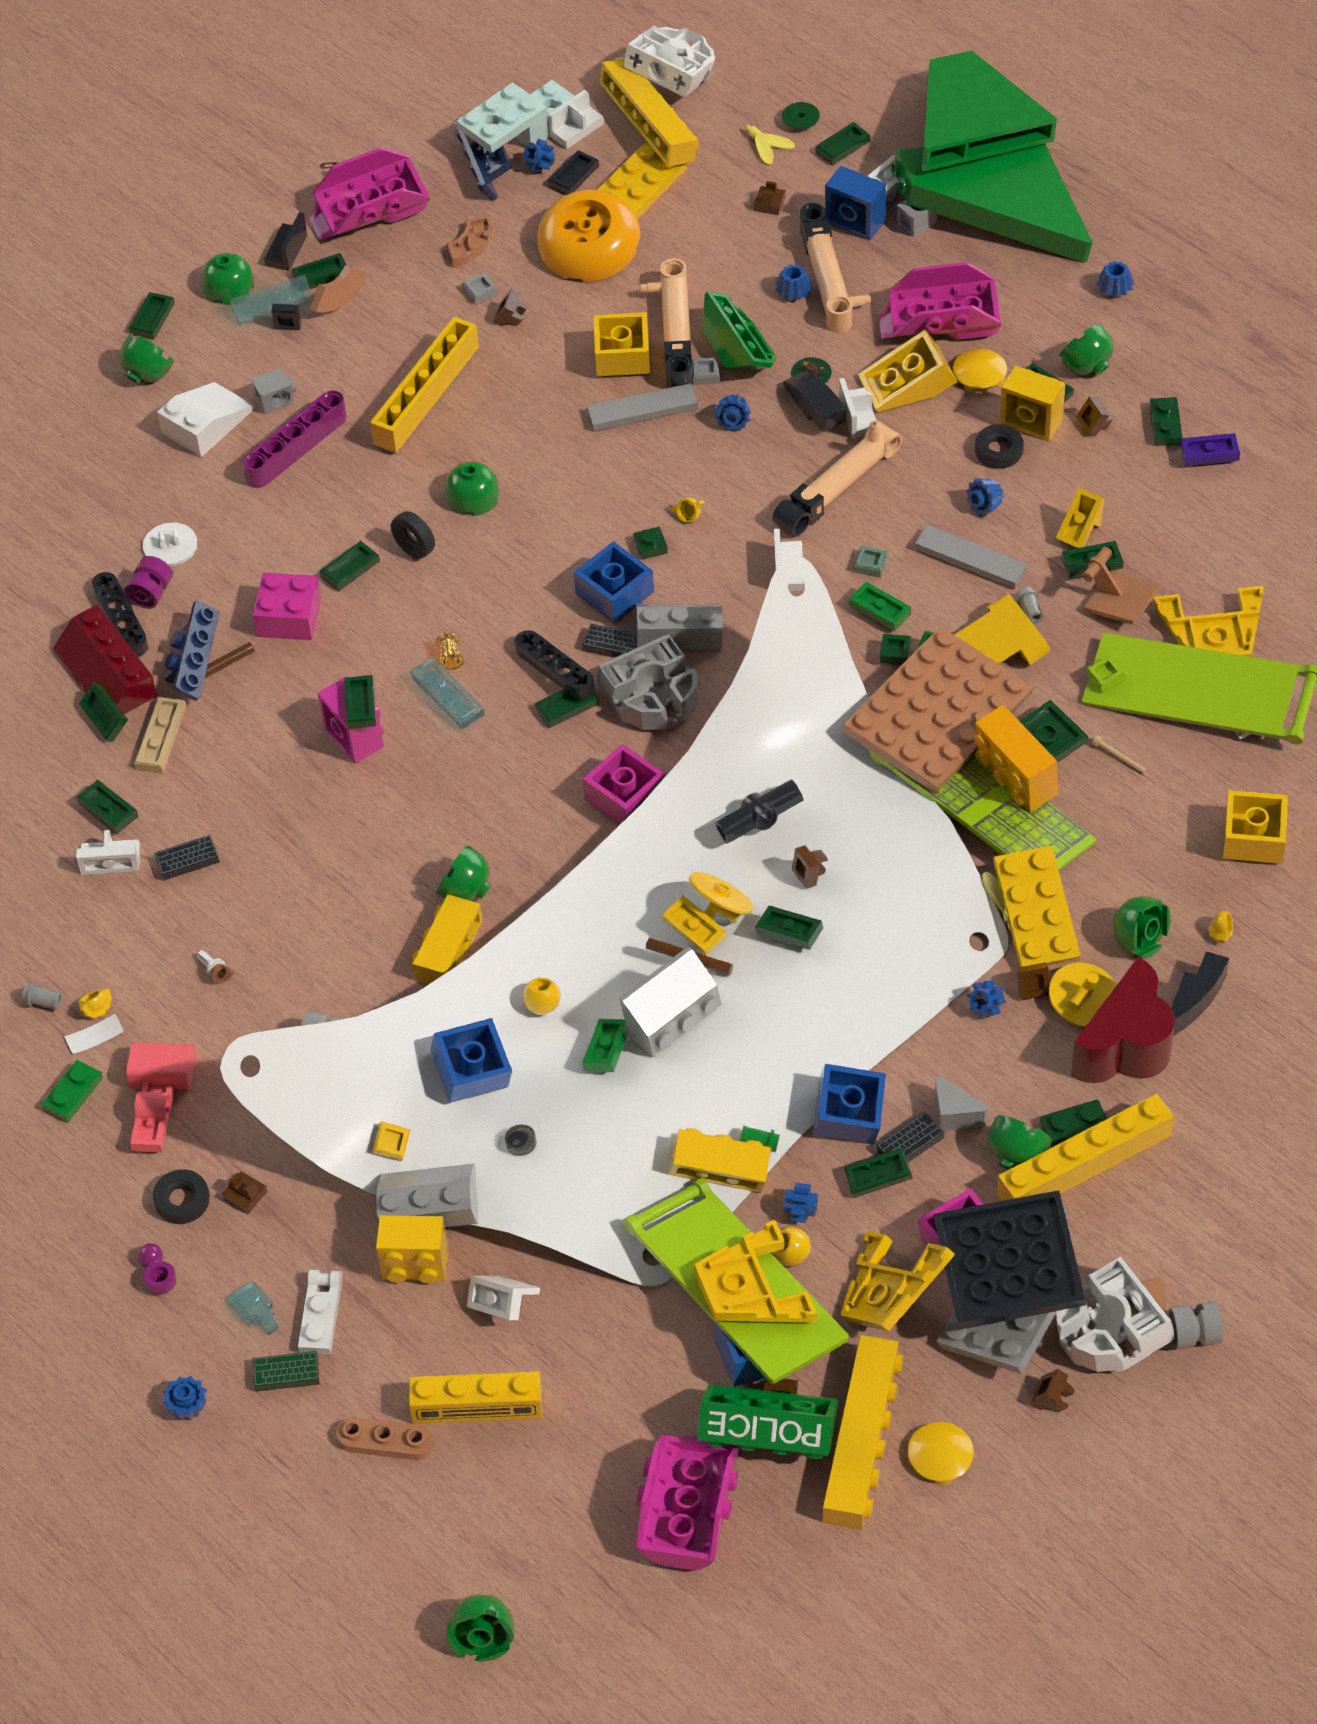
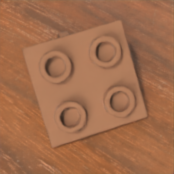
[1082,547,1161,625]

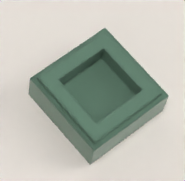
[854,546,888,578]

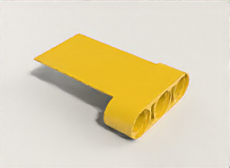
[955,593,1051,666]

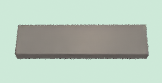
[587,383,698,431]
[915,525,1027,589]

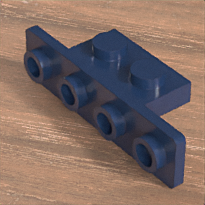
[454,118,513,200]
[163,600,219,701]

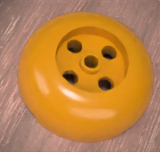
[537,189,641,282]

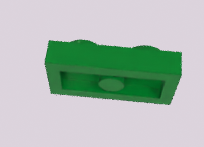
[849,581,911,632]
[582,1019,628,1072]
[41,1060,103,1123]

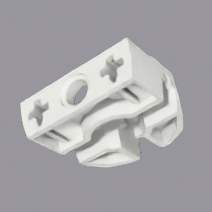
[624,26,715,97]
[1056,1257,1175,1372]

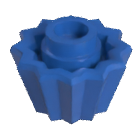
[1097,261,1134,298]
[775,264,812,300]
[714,394,751,431]
[966,478,1004,517]
[162,1376,207,1420]

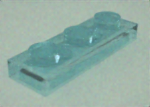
[230,275,313,325]
[411,657,485,729]

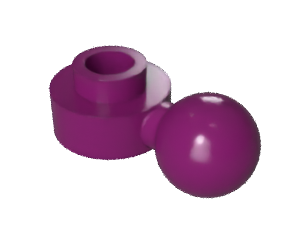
[138,1243,177,1295]

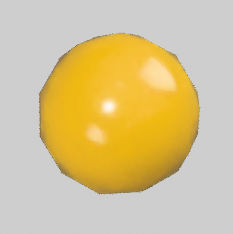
[523,977,561,1015]
[772,1227,811,1266]

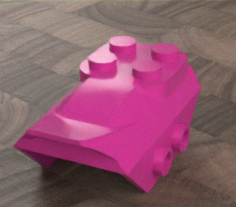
[309,147,430,240]
[878,262,1001,339]
[636,1434,739,1570]

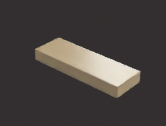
[134,697,186,773]

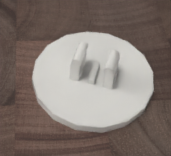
[143,522,197,566]

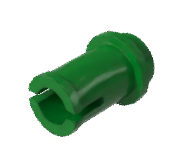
[740,1125,780,1153]

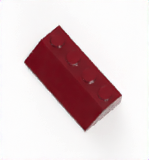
[53,605,157,714]

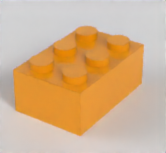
[974,705,1058,812]

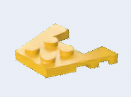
[1153,586,1264,657]
[694,1220,817,1323]
[841,1231,954,1331]

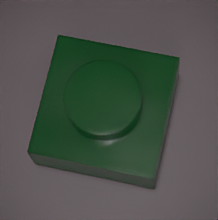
[633,526,668,560]
[880,634,911,665]

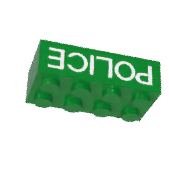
[697,1384,838,1459]

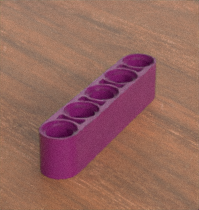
[242,390,347,488]

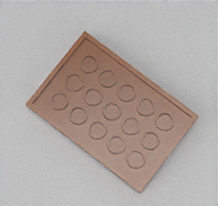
[841,626,1034,794]

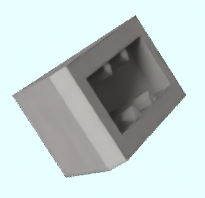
[935,1074,989,1131]

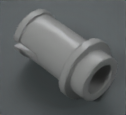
[1016,587,1044,624]
[22,983,63,1011]

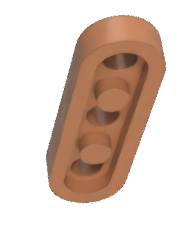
[337,1417,434,1460]

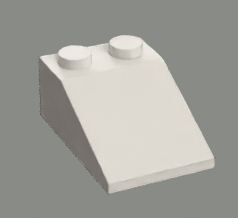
[157,382,255,457]

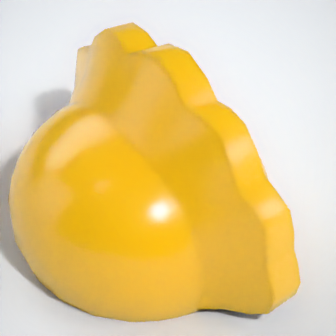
[672,497,705,523]
[1208,911,1233,943]
[79,988,112,1019]

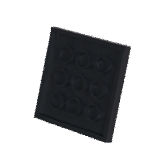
[934,1190,1086,1330]

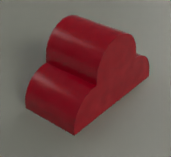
[1071,957,1175,1083]

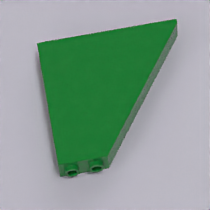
[922,50,1057,172]
[891,144,1093,262]

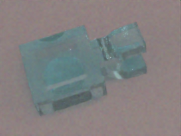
[228,1281,279,1335]

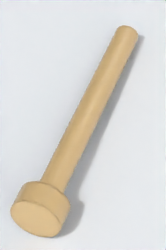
[1092,735,1146,774]

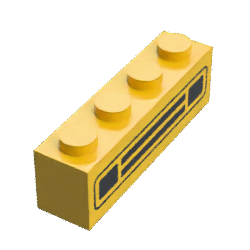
[409,1372,542,1424]

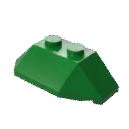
[703,291,777,371]

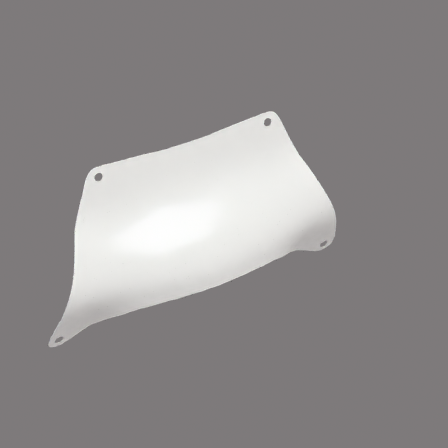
[220,557,1008,1286]

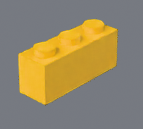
[411,894,483,985]
[669,1128,771,1193]

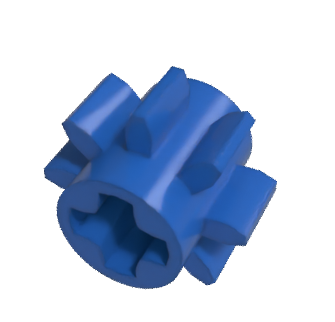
[524,139,555,173]
[966,979,1006,1018]
[783,1182,818,1223]

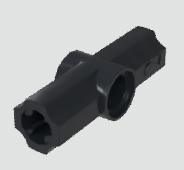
[715,779,804,844]

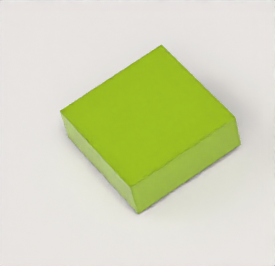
[1086,655,1126,693]

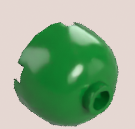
[201,253,255,305]
[1059,323,1114,375]
[119,333,174,384]
[445,461,499,516]
[436,846,491,901]
[1113,896,1171,958]
[988,1115,1053,1170]
[446,1594,514,1662]

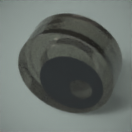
[505,1124,537,1156]

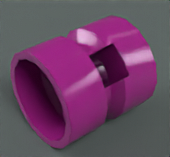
[124,556,173,609]

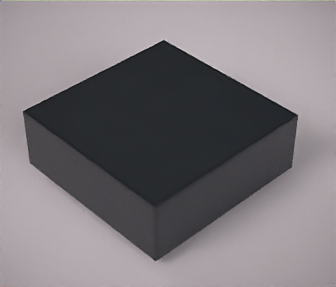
[271,304,302,330]

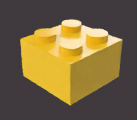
[594,312,650,376]
[1000,365,1065,442]
[1223,790,1288,864]
[376,1215,448,1283]

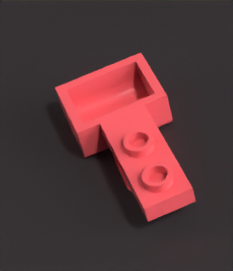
[126,1042,197,1152]

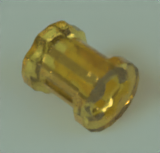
[435,633,464,670]

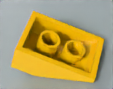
[858,330,957,412]

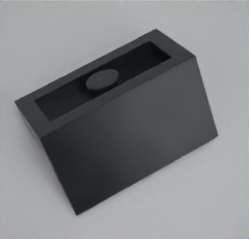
[264,212,307,271]

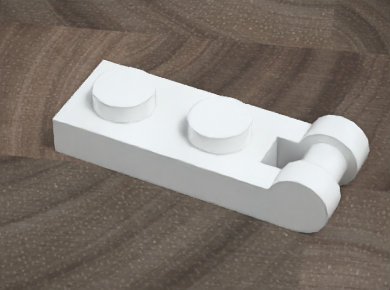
[298,1269,342,1355]

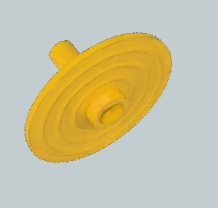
[689,872,754,923]
[1049,963,1117,1027]

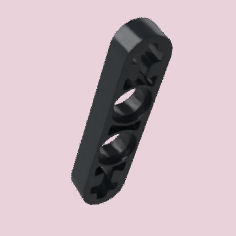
[92,572,149,657]
[514,630,595,699]

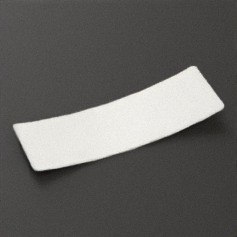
[64,1014,124,1054]

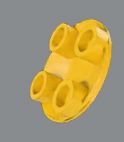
[953,349,1007,392]
[908,1422,974,1485]

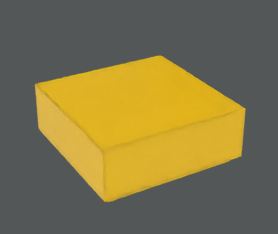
[372,1121,411,1161]

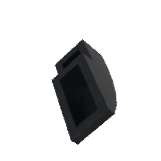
[783,371,846,432]
[1171,951,1229,1036]

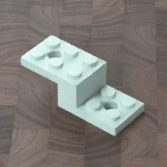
[456,80,575,153]

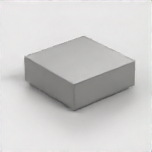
[462,272,498,304]
[692,357,720,385]

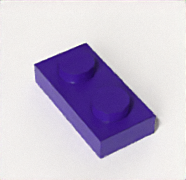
[1180,433,1240,466]

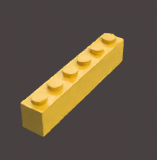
[600,58,699,167]
[370,317,479,453]
[997,1093,1174,1201]
[823,1335,904,1530]

